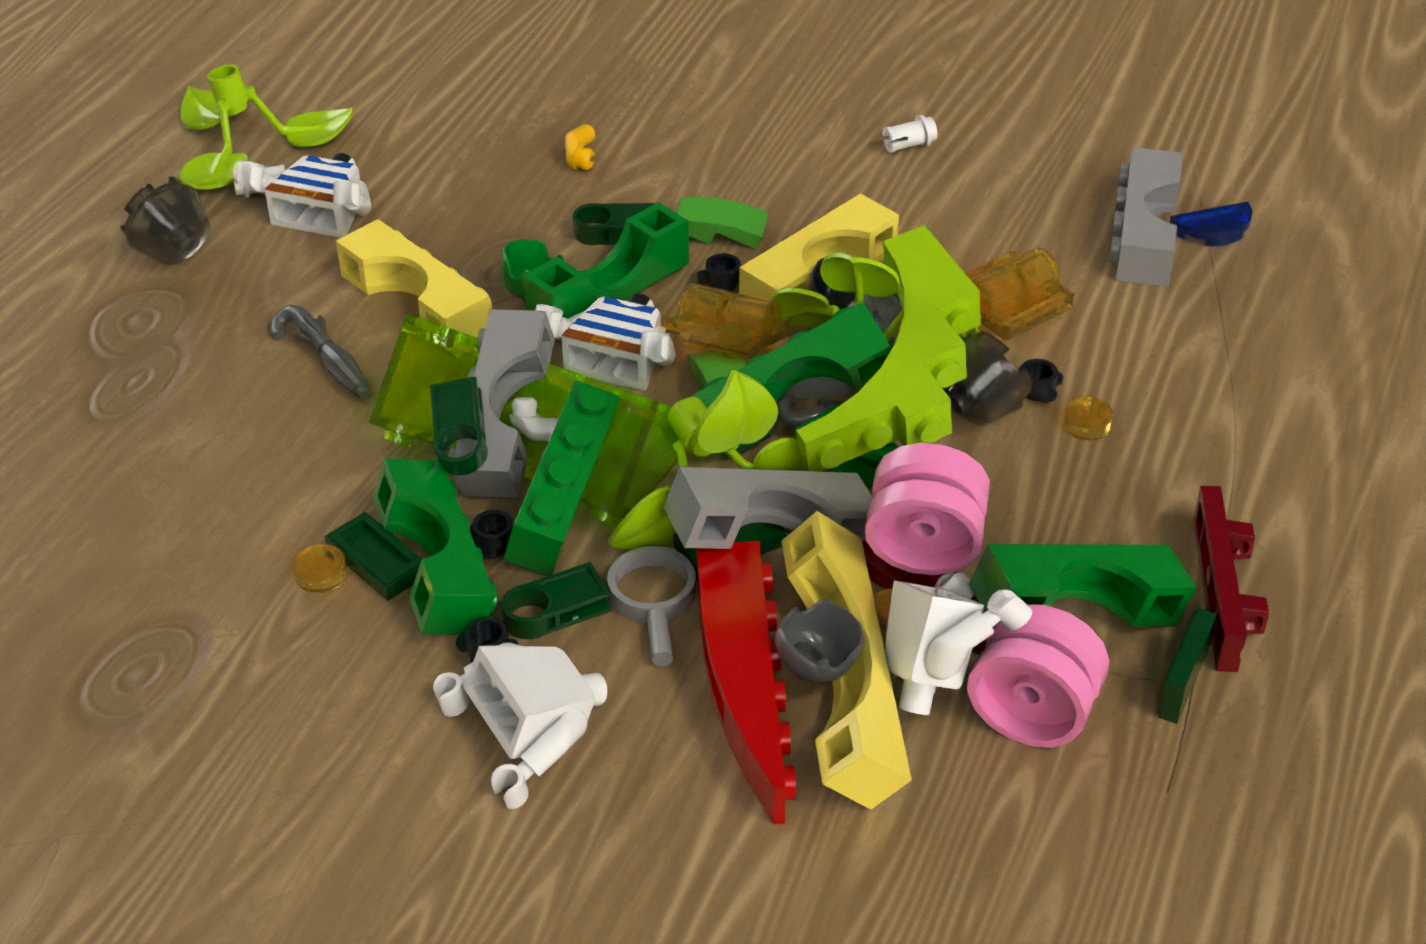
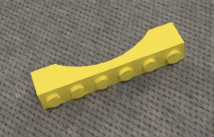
[781,511,912,810]

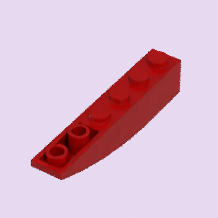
[697,541,796,824]

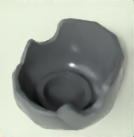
[774,599,865,682]

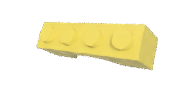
[739,193,899,319]
[336,219,492,355]

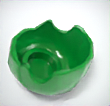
[501,239,564,299]

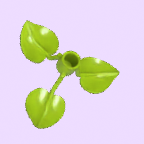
[180,64,353,189]
[765,253,980,354]
[607,370,805,550]

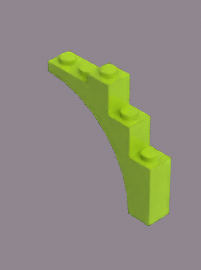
[796,225,981,472]

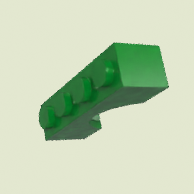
[523,202,689,318]
[693,301,892,460]
[503,379,621,576]
[373,459,497,634]
[969,544,1197,627]

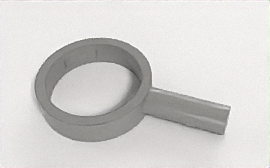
[607,546,696,667]

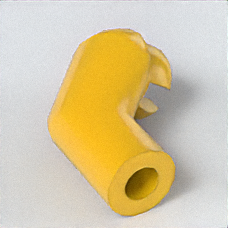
[565,124,596,171]

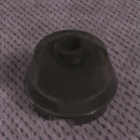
[120,176,210,265]
[942,330,1033,426]

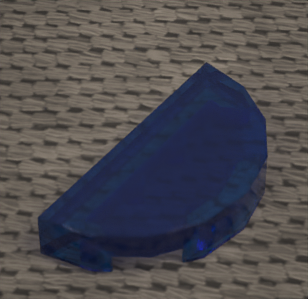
[1169,201,1253,246]

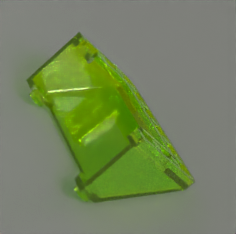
[368,313,679,526]

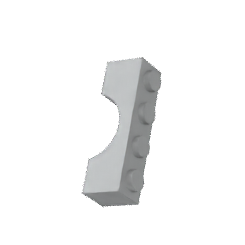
[1109,147,1183,287]
[448,309,555,499]
[663,467,872,549]

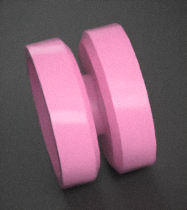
[865,443,990,575]
[967,604,1110,748]

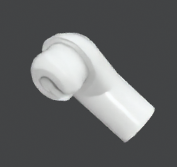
[509,397,559,441]

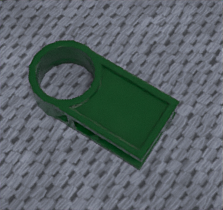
[572,203,656,245]
[430,376,488,475]
[501,562,611,640]

